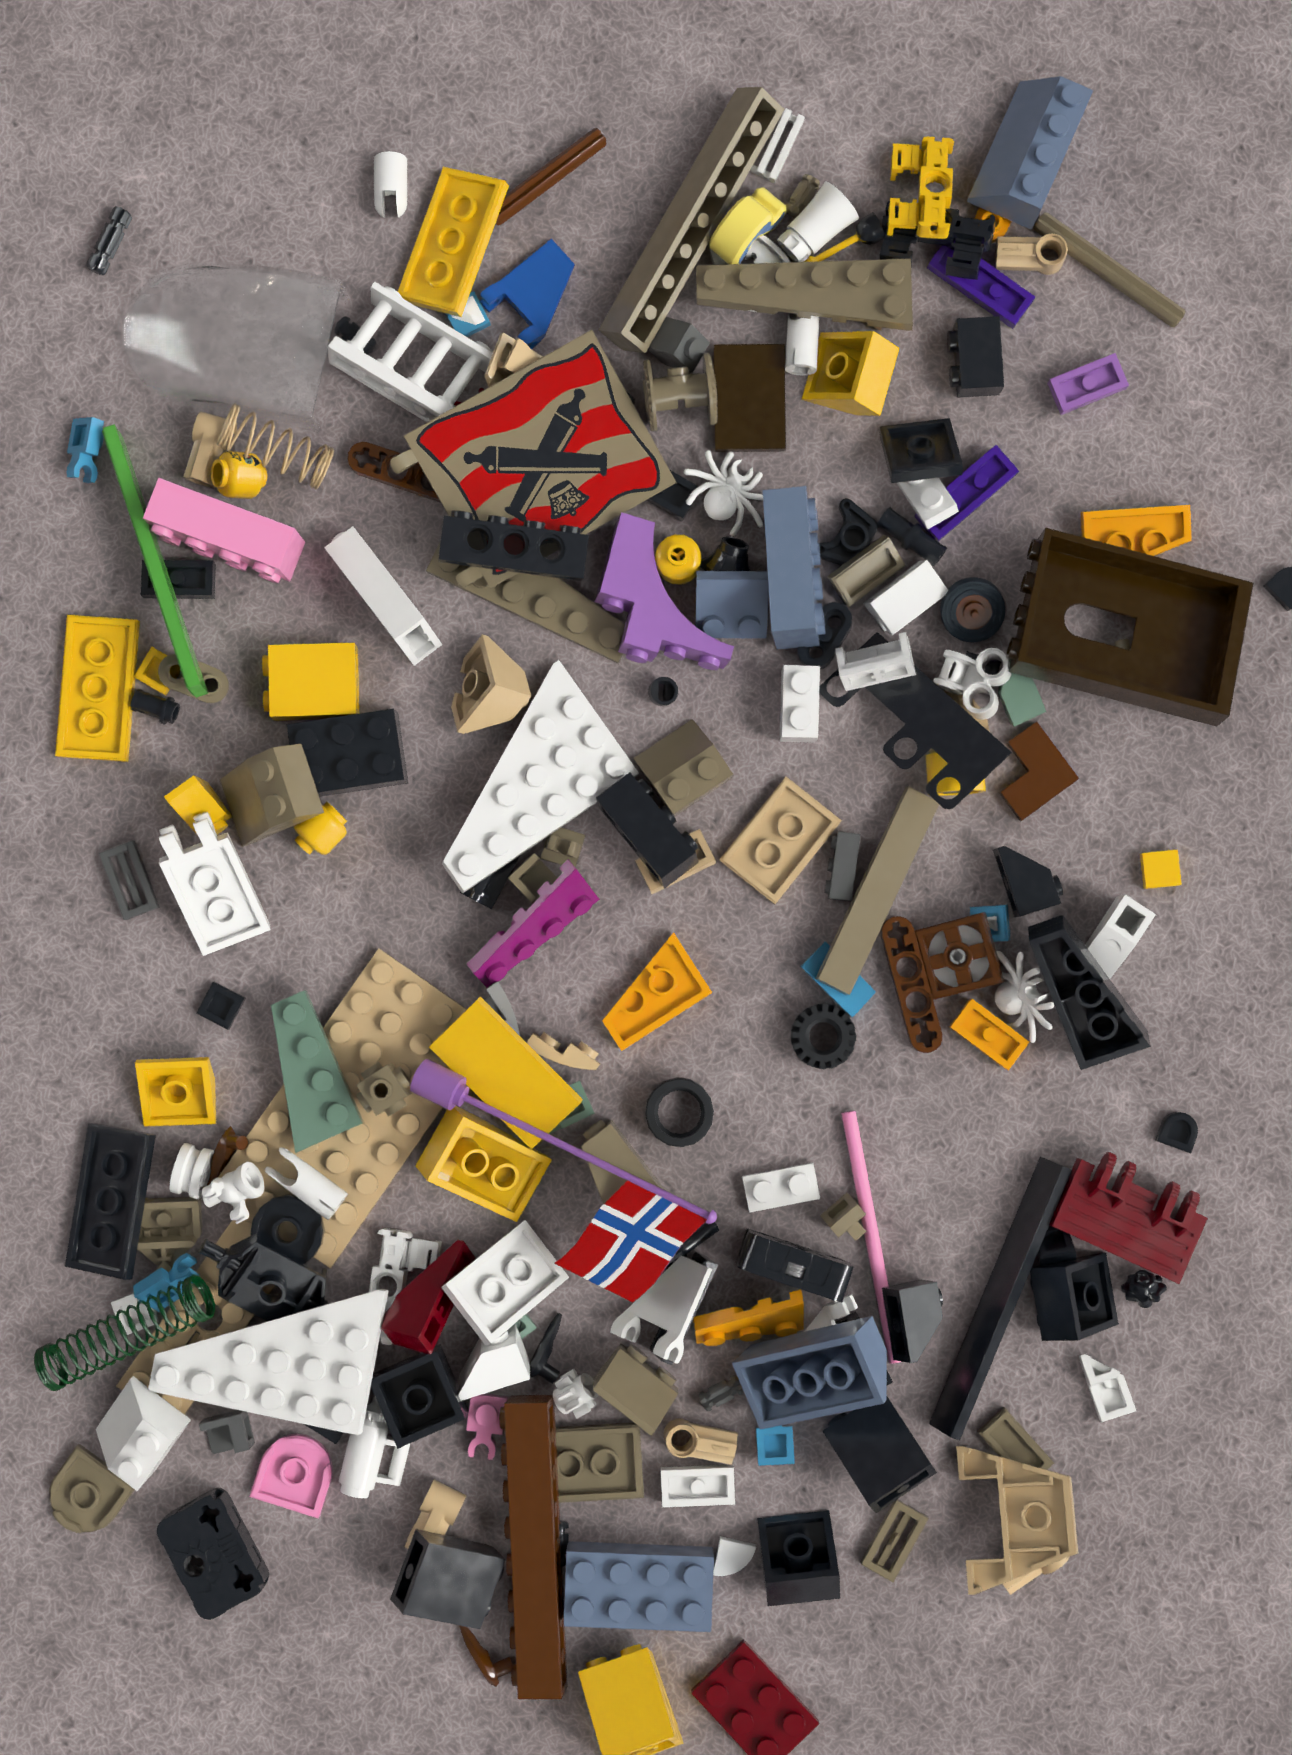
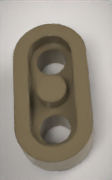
[158,654,229,703]

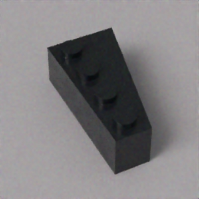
[1028,915,1151,1070]

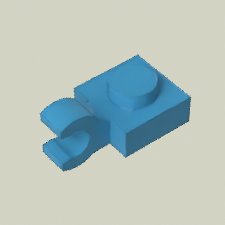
[66,417,104,483]
[133,1253,199,1312]

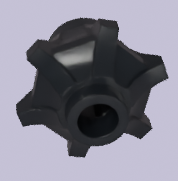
[700,536,751,571]

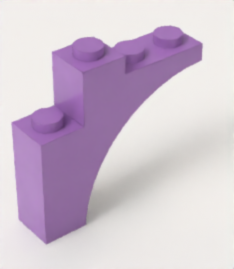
[595,512,734,670]

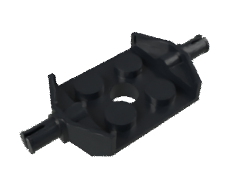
[198,1232,329,1321]

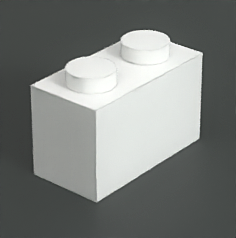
[780,665,820,743]

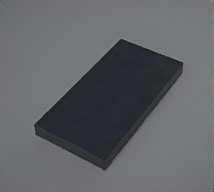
[65,1123,156,1280]

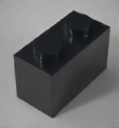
[947,316,1004,398]

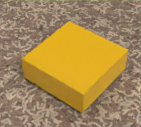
[133,647,181,696]
[1140,849,1182,889]

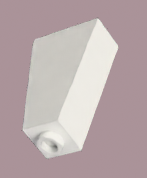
[324,526,442,666]

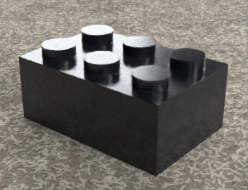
[286,708,408,797]

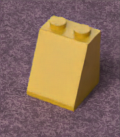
[578,1644,684,1755]

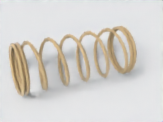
[217,403,334,490]

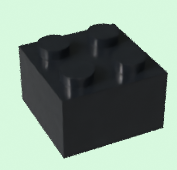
[371,1344,469,1449]

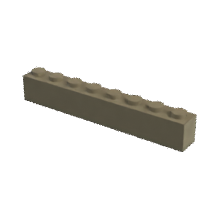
[598,87,785,353]

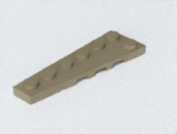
[696,259,913,331]
[426,543,625,664]

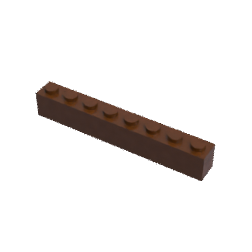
[499,1395,568,1699]

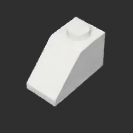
[458,1324,530,1401]

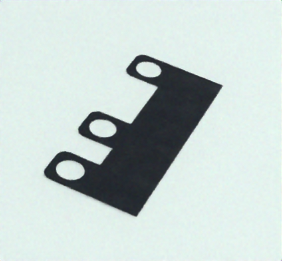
[819,632,1012,809]

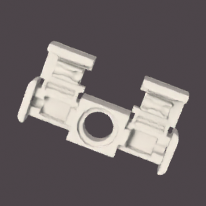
[369,1228,442,1345]

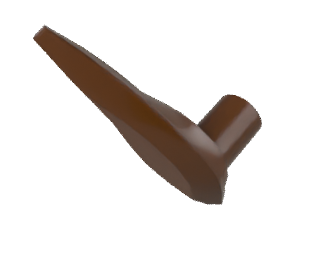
[207,1126,248,1186]
[459,1625,512,1687]

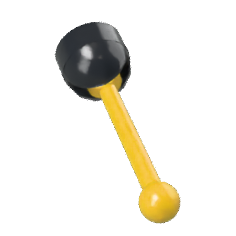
[804,212,885,262]

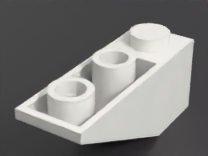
[1085,895,1156,979]

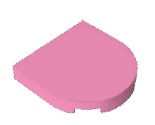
[249,1434,333,1519]

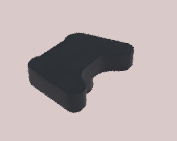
[819,498,878,566]

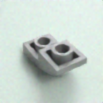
[485,982,520,1036]

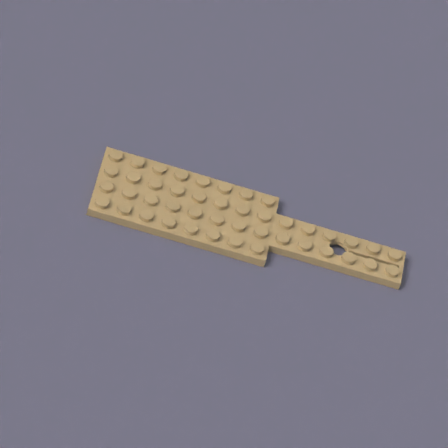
[116,948,467,1415]

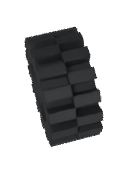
[791,1004,857,1069]

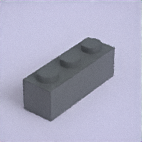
[824,831,860,902]

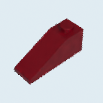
[381,1240,476,1355]

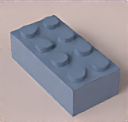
[763,486,825,649]
[564,1541,714,1632]

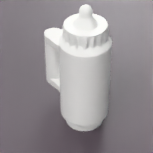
[339,1396,410,1498]

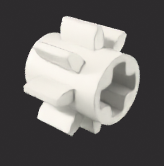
[553,1369,598,1419]

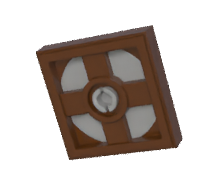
[914,912,1004,1000]

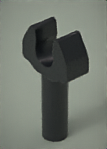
[665,1222,719,1271]

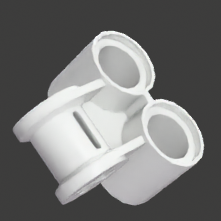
[933,648,1011,720]

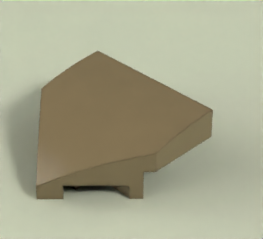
[137,1197,202,1272]

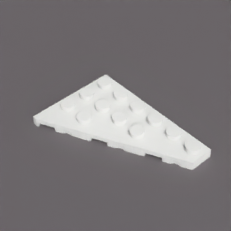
[442,660,639,893]
[148,1289,389,1435]

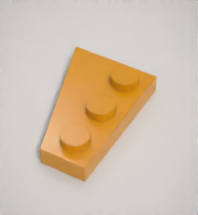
[693,1289,804,1346]

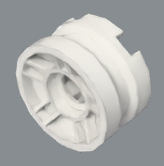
[169,1143,214,1199]

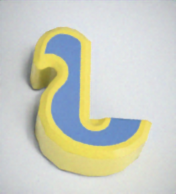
[709,187,786,264]

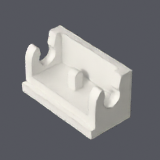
[863,560,948,635]
[835,632,916,691]

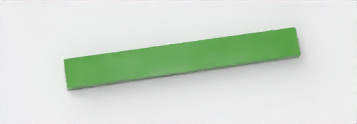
[102,424,208,698]

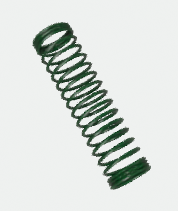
[34,1274,215,1391]

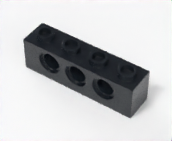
[438,510,589,581]

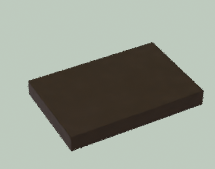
[714,344,786,452]

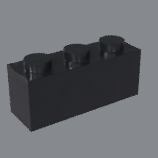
[596,772,699,889]

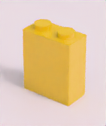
[262,643,360,721]

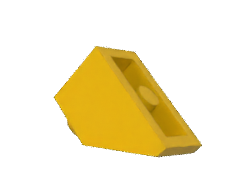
[164,775,232,835]

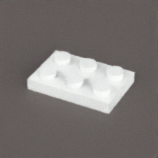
[441,1220,569,1346]

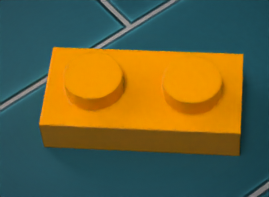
[949,998,1030,1071]

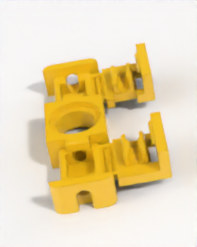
[887,136,954,239]

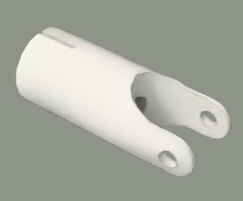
[785,313,819,376]
[265,1147,348,1220]

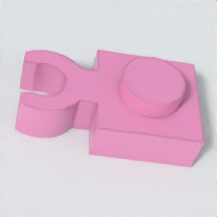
[466,1394,507,1460]

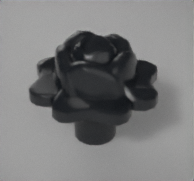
[1121,1270,1167,1308]

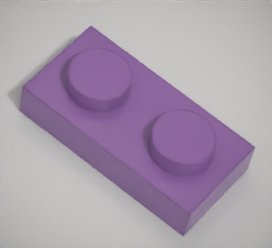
[1047,353,1129,415]

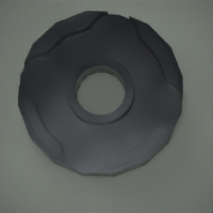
[250,1194,325,1265]

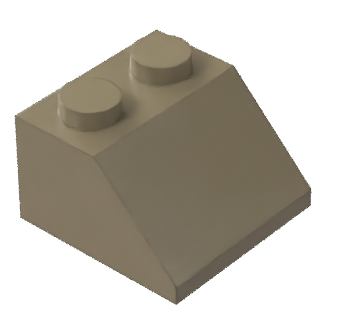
[633,719,733,817]
[592,1343,678,1436]

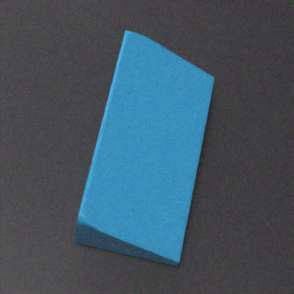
[800,941,876,1018]

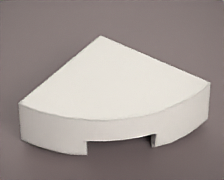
[713,1536,756,1576]

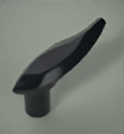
[530,1313,562,1384]

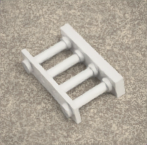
[328,281,493,422]

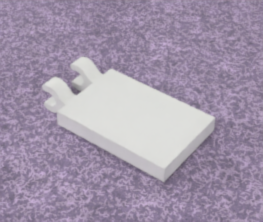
[159,812,270,956]

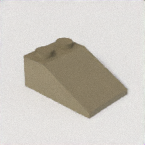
[220,744,324,847]

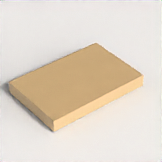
[719,777,842,905]

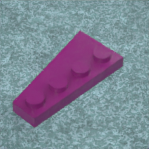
[467,859,600,988]

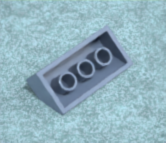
[966,76,1094,230]
[732,1316,887,1430]

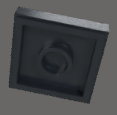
[880,418,963,483]

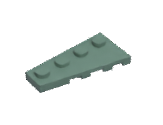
[271,990,364,1153]

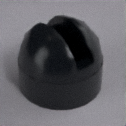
[648,677,678,706]

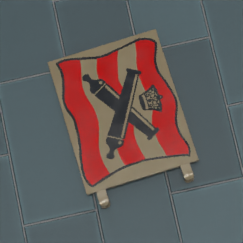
[390,330,677,589]

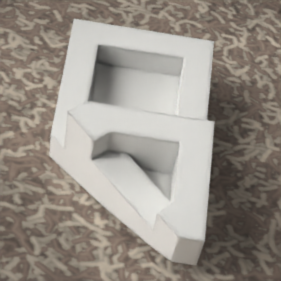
[1079,1354,1136,1423]

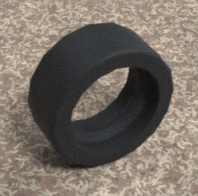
[645,1077,714,1147]

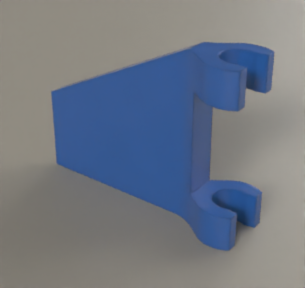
[480,239,575,349]

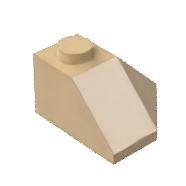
[451,634,531,734]

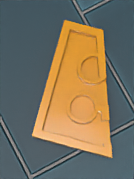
[1080,505,1192,556]
[602,932,712,1051]

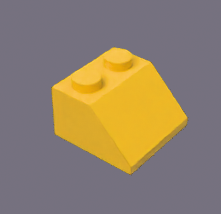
[802,331,899,416]

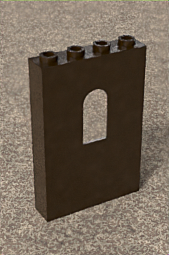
[1006,528,1254,727]

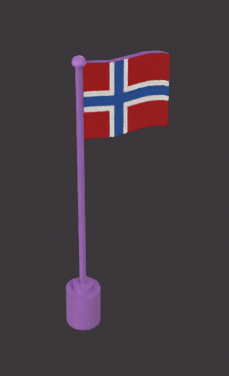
[410,1059,717,1302]

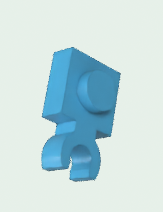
[756,1425,795,1466]

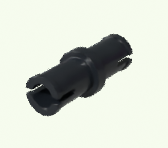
[877,507,948,566]

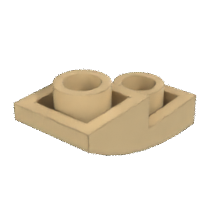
[526,1032,601,1070]

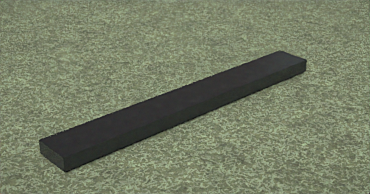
[929,1156,1072,1441]

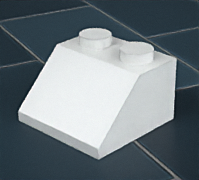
[96,1376,191,1491]

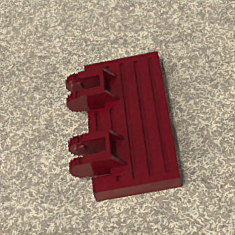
[1049,1152,1208,1284]

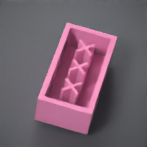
[143,478,305,584]

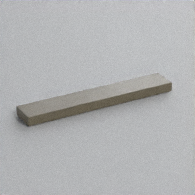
[815,786,939,995]

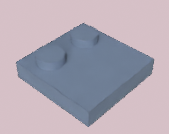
[695,571,769,638]

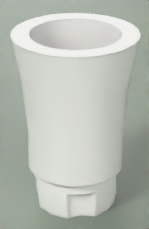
[777,181,859,262]

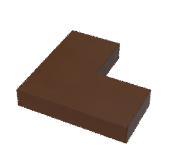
[999,721,1079,821]

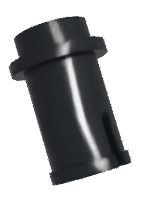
[131,689,180,725]

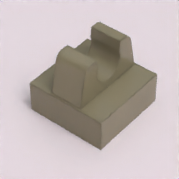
[540,827,586,868]
[820,1192,866,1241]

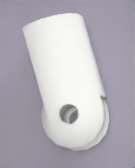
[374,151,407,218]

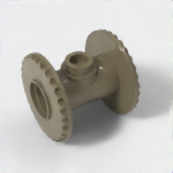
[643,353,717,432]

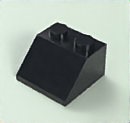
[1030,1253,1119,1341]
[757,1510,840,1606]

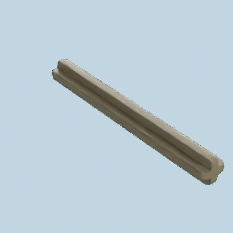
[1034,212,1185,327]

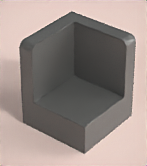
[199,1410,255,1454]

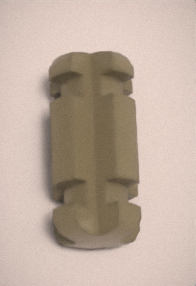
[786,174,820,218]

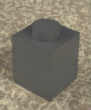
[648,317,710,373]

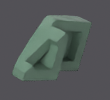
[998,659,1046,727]

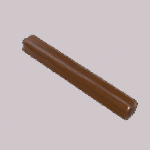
[496,128,607,225]

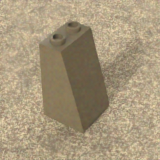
[581,1119,666,1204]

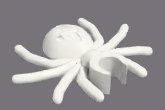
[684,450,763,536]
[995,951,1054,1043]

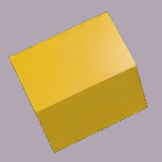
[135,1057,216,1127]

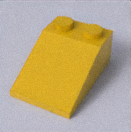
[415,1106,552,1222]

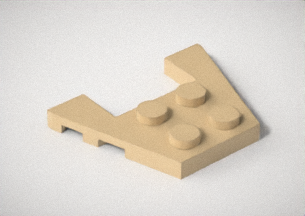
[956,1446,1078,1595]

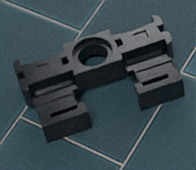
[879,201,995,280]

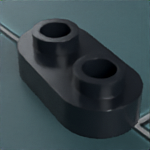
[798,602,852,670]

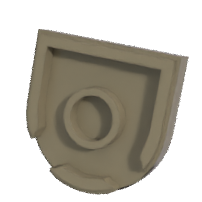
[49,1444,135,1533]

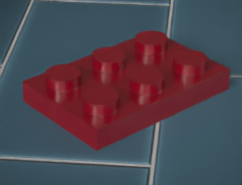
[691,1639,820,1755]

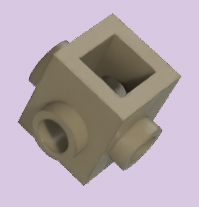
[356,1062,412,1117]

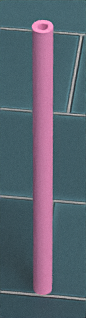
[841,1111,901,1364]

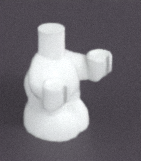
[202,1162,264,1224]

